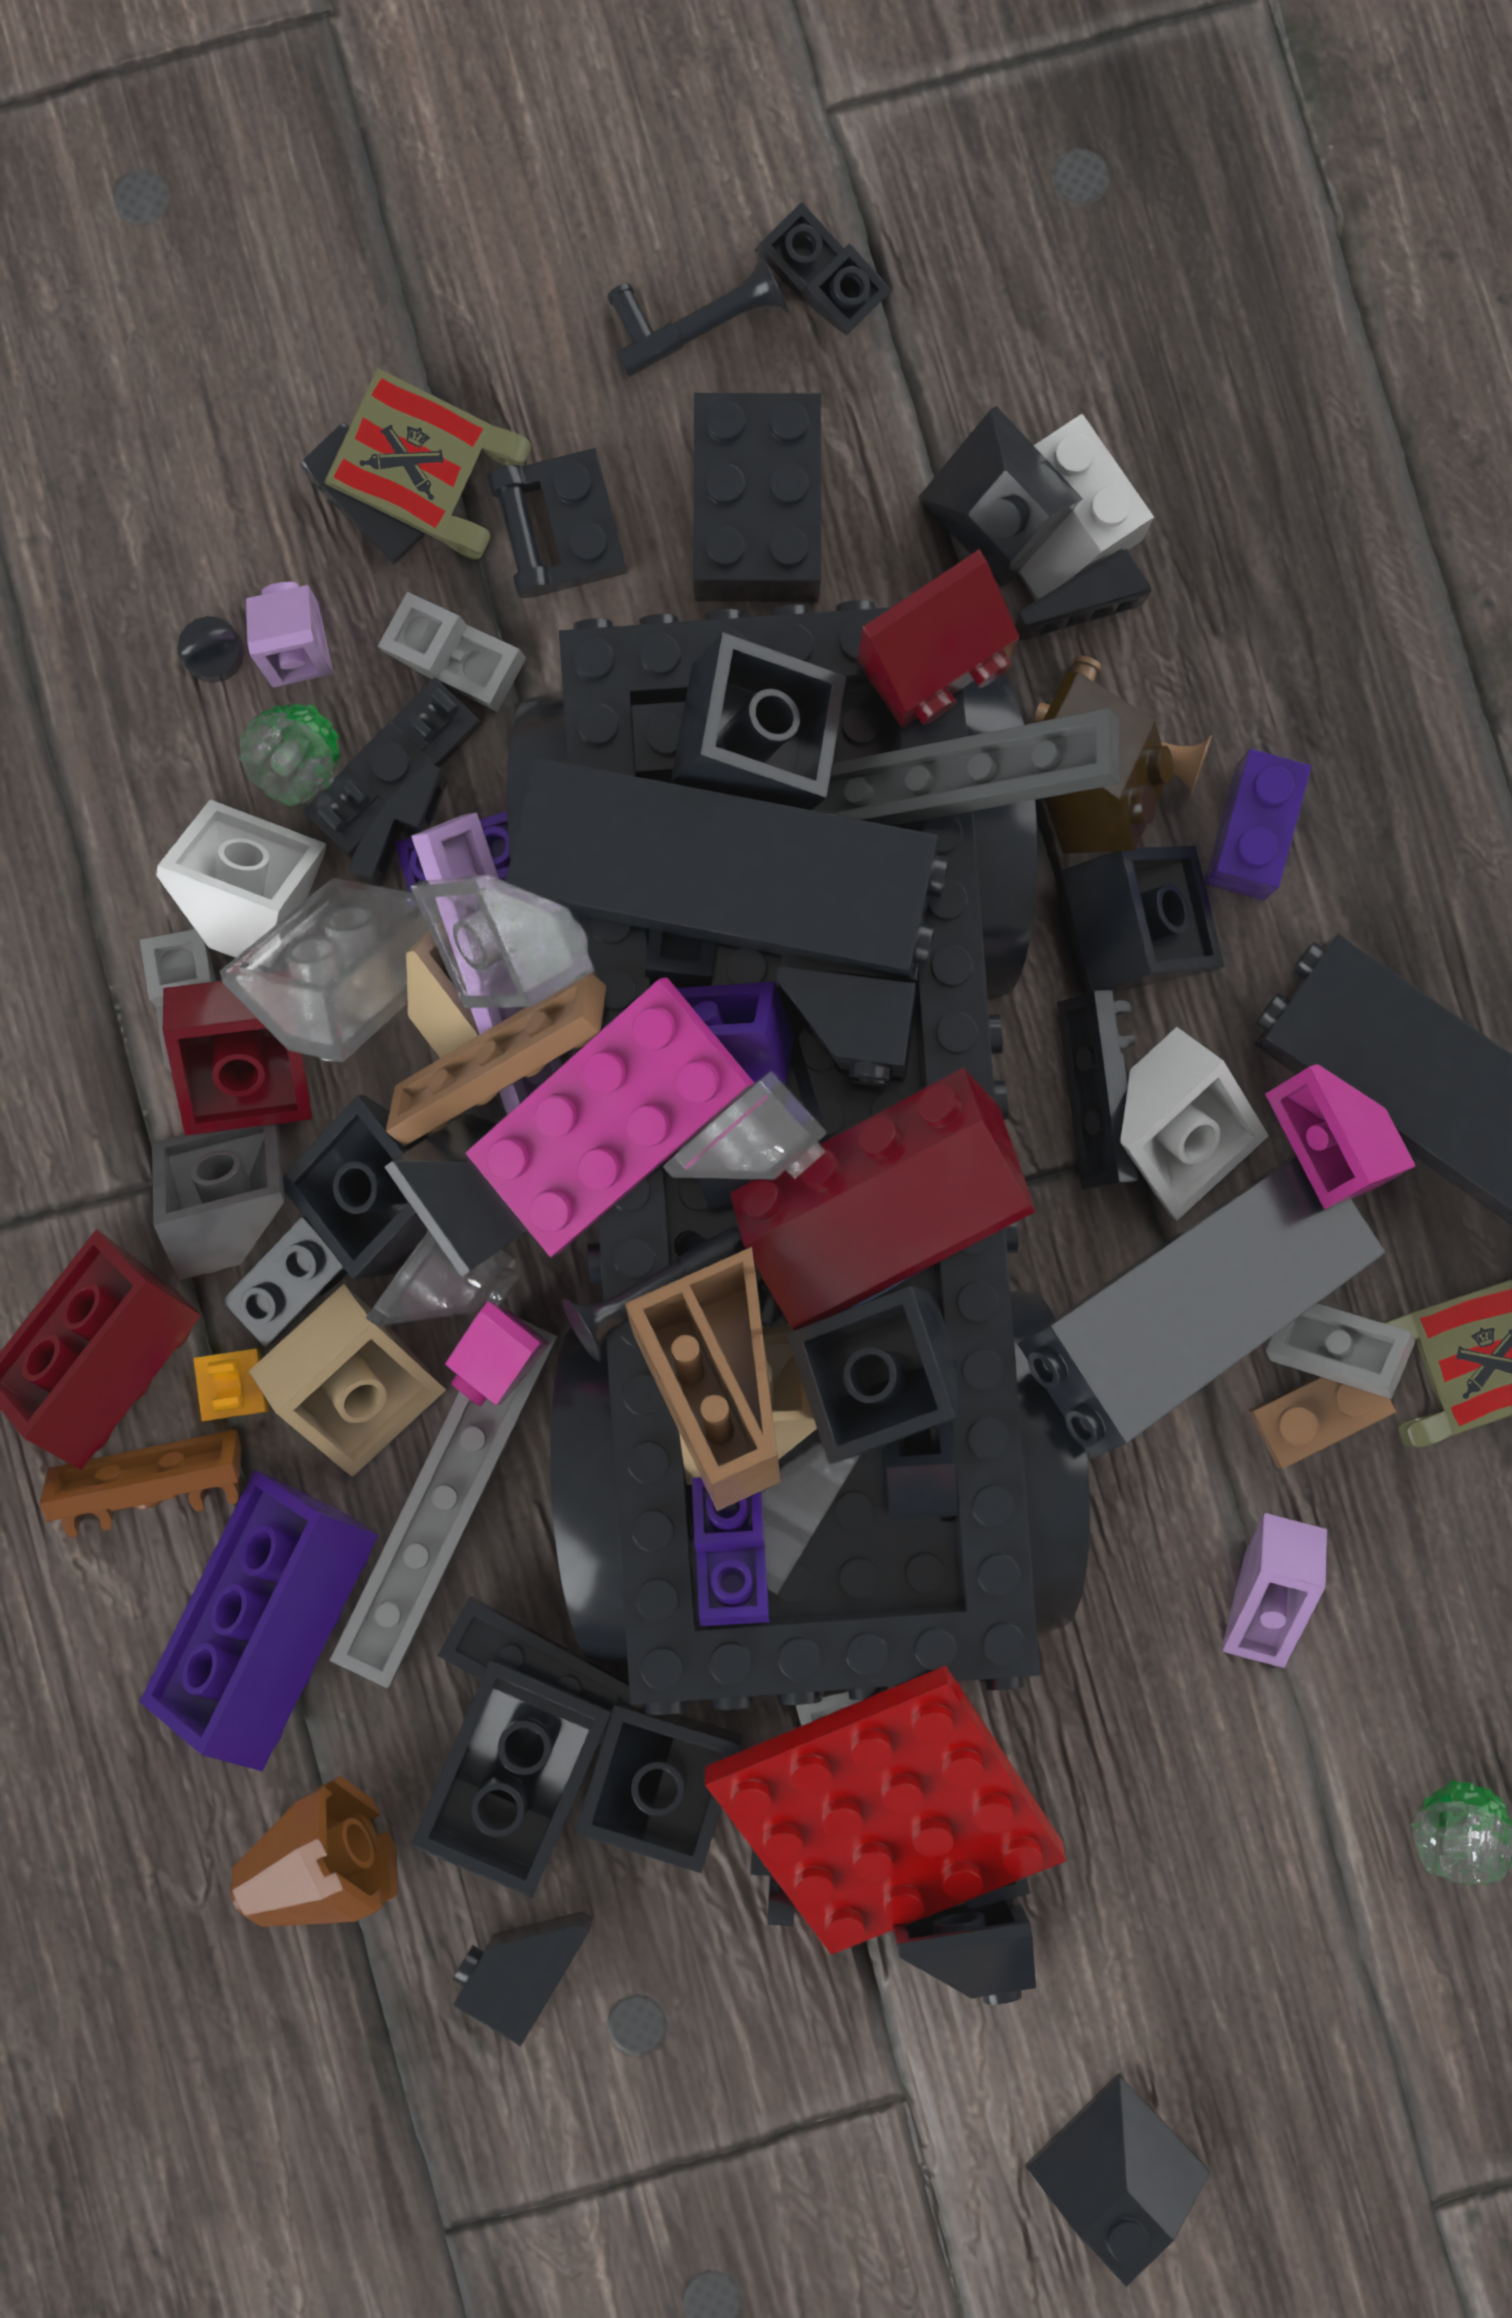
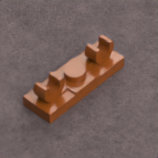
[40,1429,242,1538]

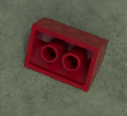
[0,1229,201,1470]

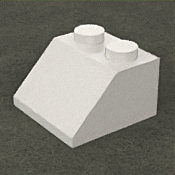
[1017,414,1154,601]

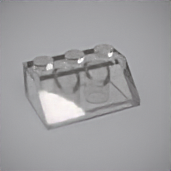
[220,878,440,1063]

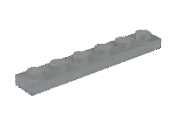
[330,1317,559,1689]

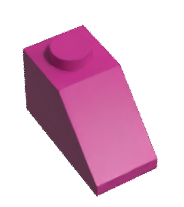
[1265,1064,1415,1209]
[445,1301,551,1407]

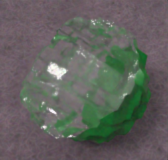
[238,703,340,806]
[1411,1780,1512,1885]

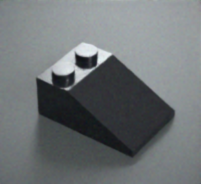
[411,1659,612,1898]

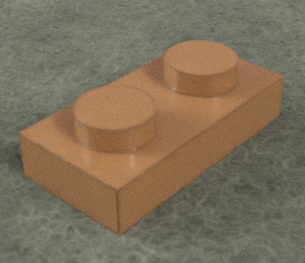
[1249,1376,1396,1469]

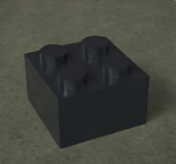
[670,632,846,810]

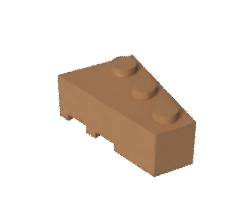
[625,1247,781,1511]

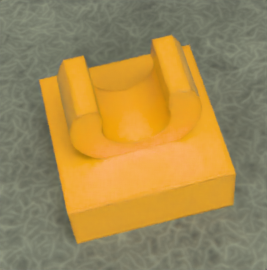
[193,1348,270,1421]

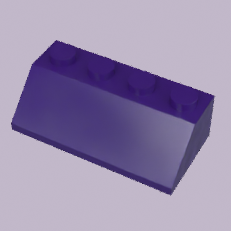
[139,1469,379,1772]

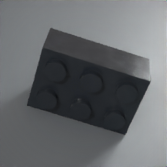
[693,393,821,602]

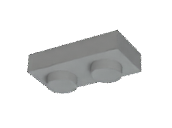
[1266,1303,1415,1399]

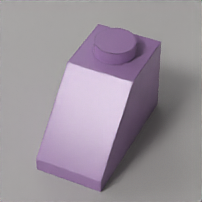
[246,582,334,687]
[1222,1513,1327,1668]

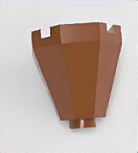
[230,1776,398,1927]

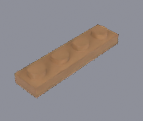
[386,970,606,1146]

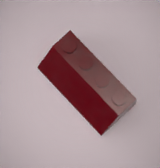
[730,1067,1036,1331]

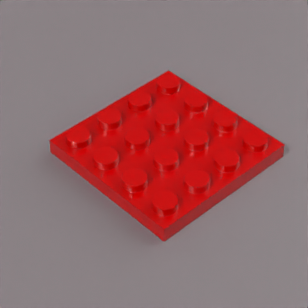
[705,1665,1066,1955]

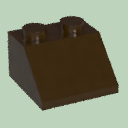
[1043,672,1173,854]

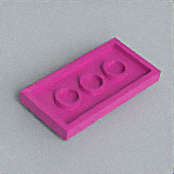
[466,977,754,1258]

